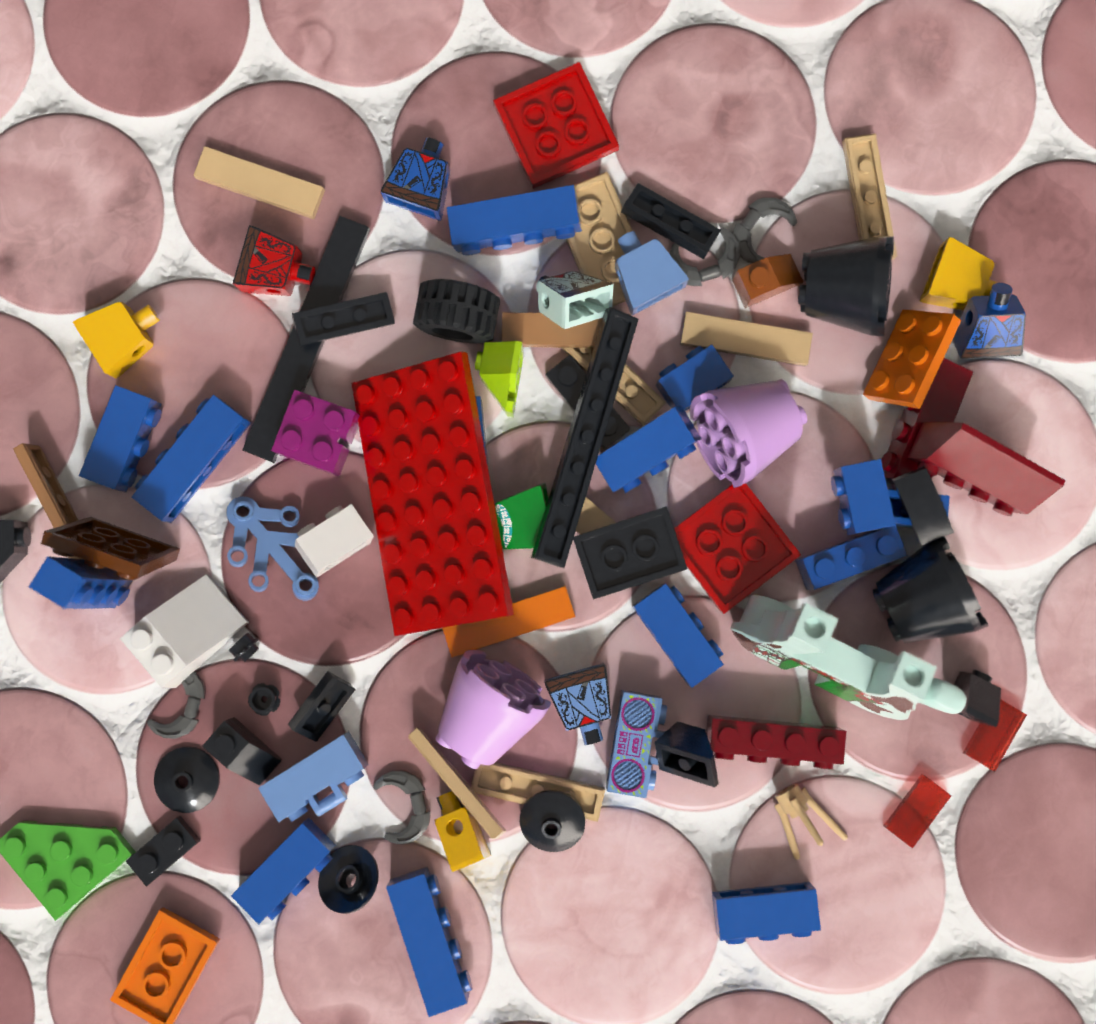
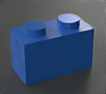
[656,345,734,411]
[831,459,896,535]

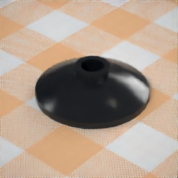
[154,747,220,813]
[520,790,585,852]
[318,845,379,914]

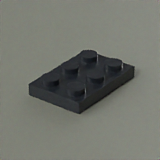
[573,506,687,600]

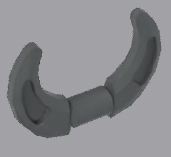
[732,198,797,264]
[670,228,740,286]
[147,672,205,739]
[373,771,431,844]

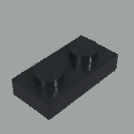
[288,671,356,742]
[126,816,201,887]

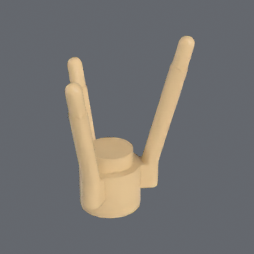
[774,783,848,860]

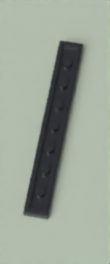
[242,216,371,463]
[531,307,639,568]

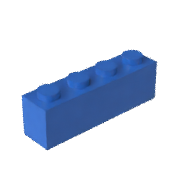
[447,185,582,255]
[131,395,251,523]
[28,556,132,609]
[386,866,473,1017]

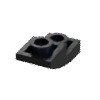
[892,466,954,546]

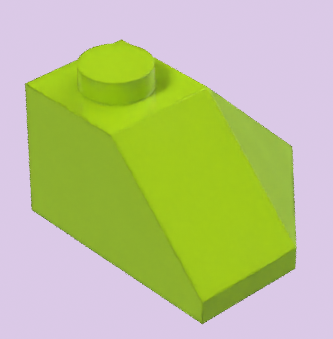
[475,341,524,417]

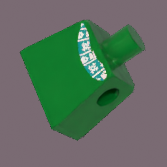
[494,482,549,549]

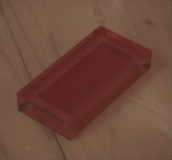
[963,699,1027,772]
[883,774,951,849]

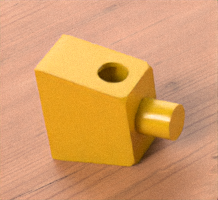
[919,237,998,311]
[72,301,160,379]
[434,791,491,872]

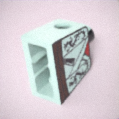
[536,271,614,329]

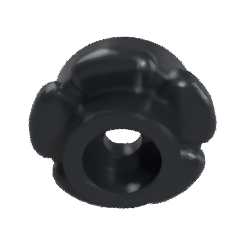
[229,633,259,662]
[248,683,281,716]

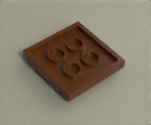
[41,517,180,580]

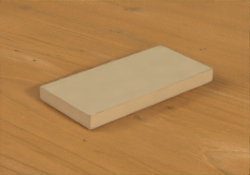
[566,172,632,307]

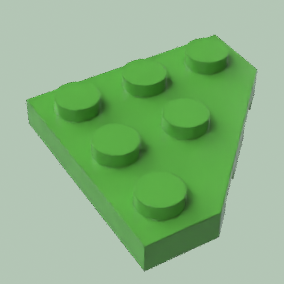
[0,820,136,921]

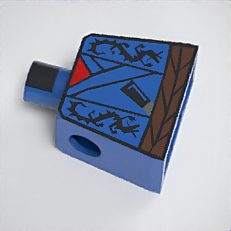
[380,138,450,221]
[952,283,1026,359]

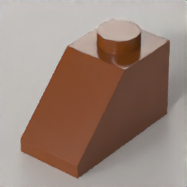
[732,253,804,308]

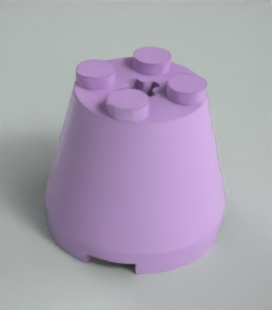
[690,379,807,487]
[435,650,551,769]

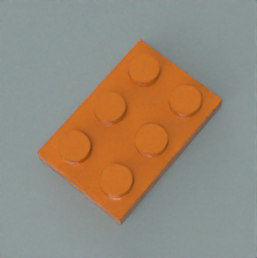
[863,309,961,409]
[110,907,220,1024]

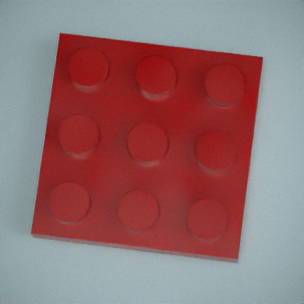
[493,62,619,189]
[674,483,801,614]

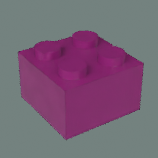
[271,390,360,477]

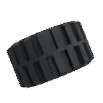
[413,279,500,343]

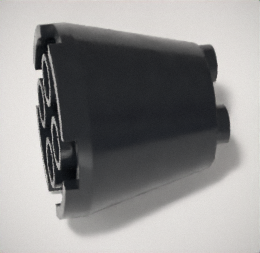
[798,236,894,336]
[872,537,989,643]

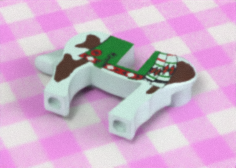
[730,595,967,720]

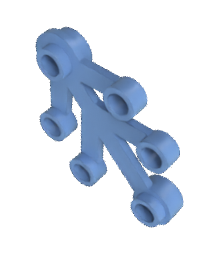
[226,496,319,601]

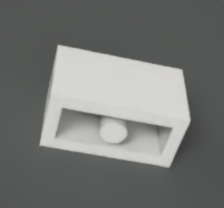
[295,504,374,578]

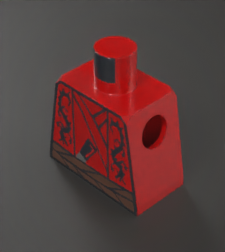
[233,225,315,296]

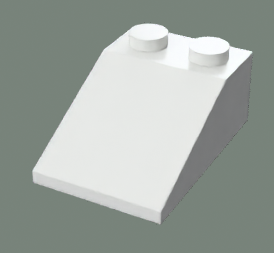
[120,574,249,688]

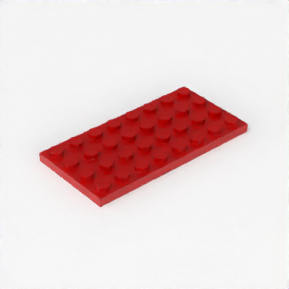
[351,351,514,636]

